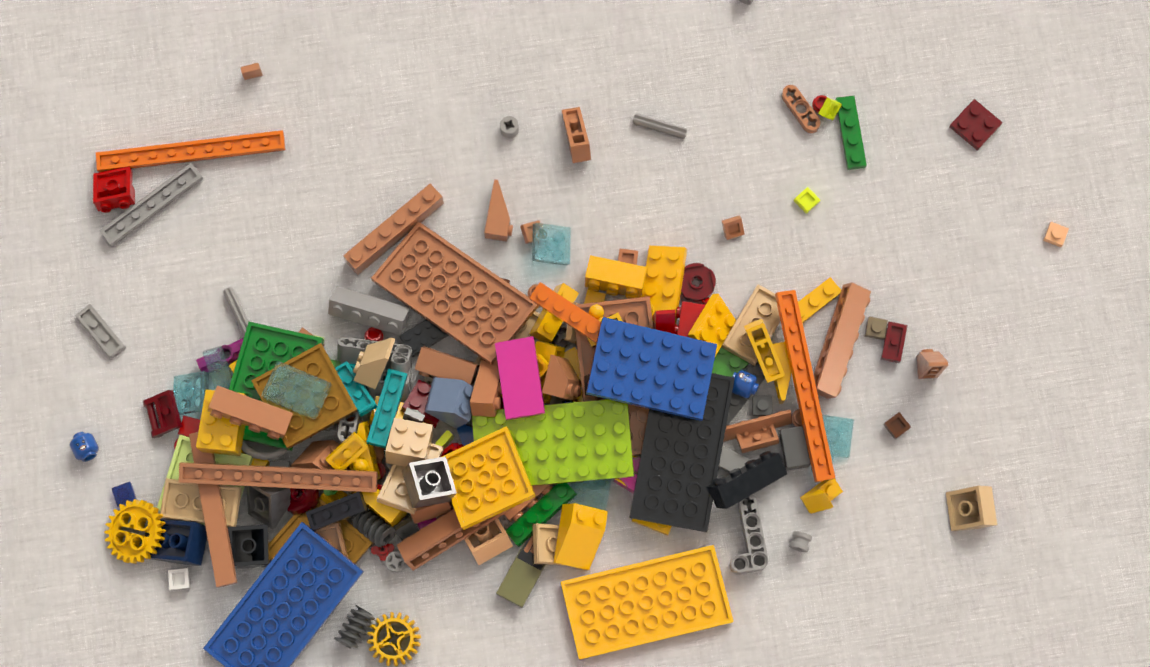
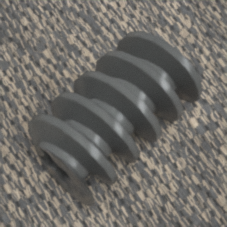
[352,508,396,547]
[334,605,375,649]

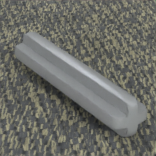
[633,113,687,139]
[223,287,249,336]

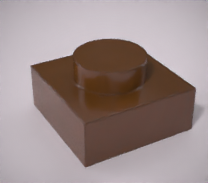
[883,412,911,439]

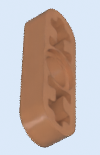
[782,85,820,133]

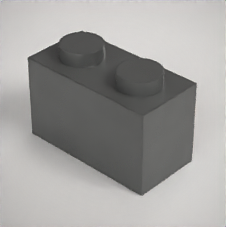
[779,426,811,471]

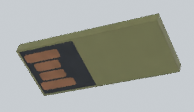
[496,535,546,608]

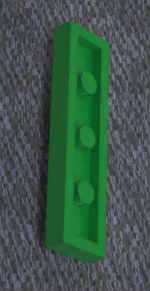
[835,95,867,170]
[506,483,577,547]

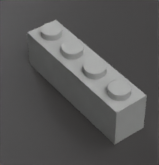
[328,286,410,336]

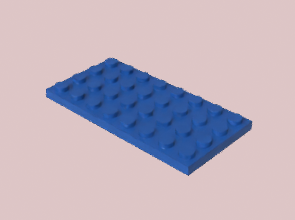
[203,522,364,667]

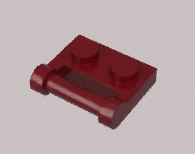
[143,390,182,438]

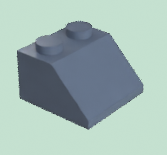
[425,377,474,428]

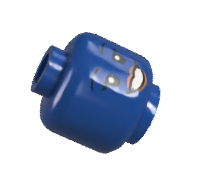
[732,370,759,398]
[69,432,99,462]

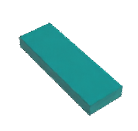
[335,361,377,417]

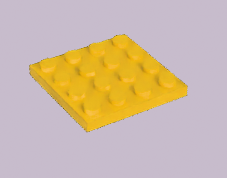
[442,426,536,530]

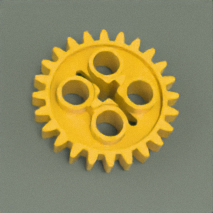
[104,499,166,564]

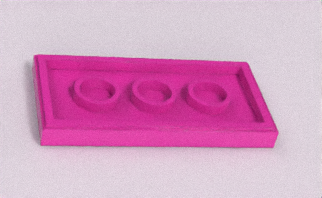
[495,336,545,420]

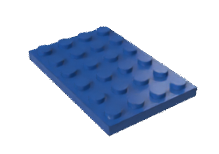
[586,317,717,421]

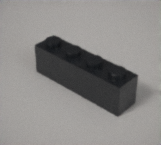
[708,451,787,509]

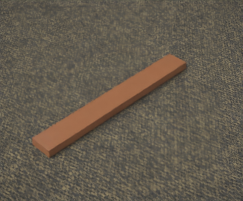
[189,432,237,588]

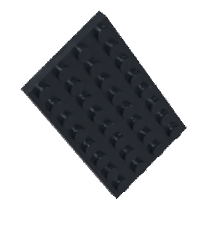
[629,373,735,533]

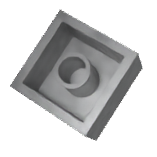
[402,457,457,508]

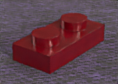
[881,321,908,363]

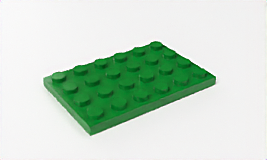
[229,322,324,451]

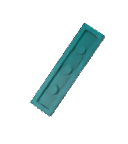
[366,369,408,449]

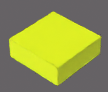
[818,97,842,120]
[793,187,820,214]
[435,430,454,449]

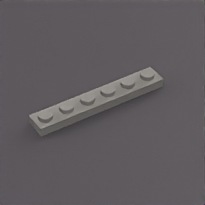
[99,163,203,246]

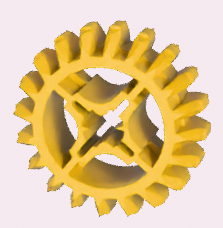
[367,612,421,667]

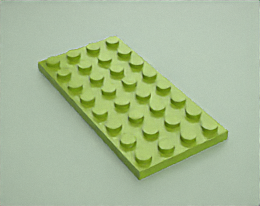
[472,399,634,486]

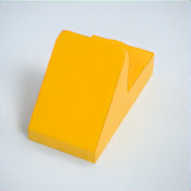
[800,479,843,514]

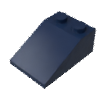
[145,520,207,566]

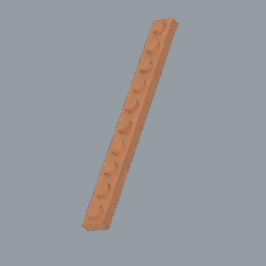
[179,462,378,492]

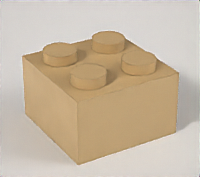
[385,418,433,467]

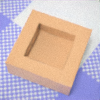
[1043,222,1069,247]

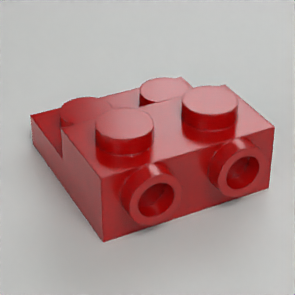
[93,166,135,213]

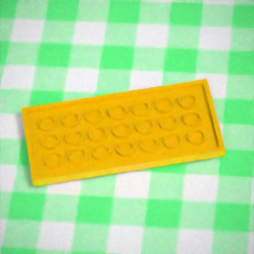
[561,545,734,660]

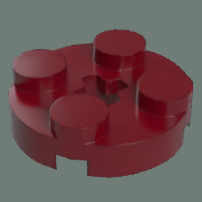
[681,263,716,302]
[287,488,319,515]

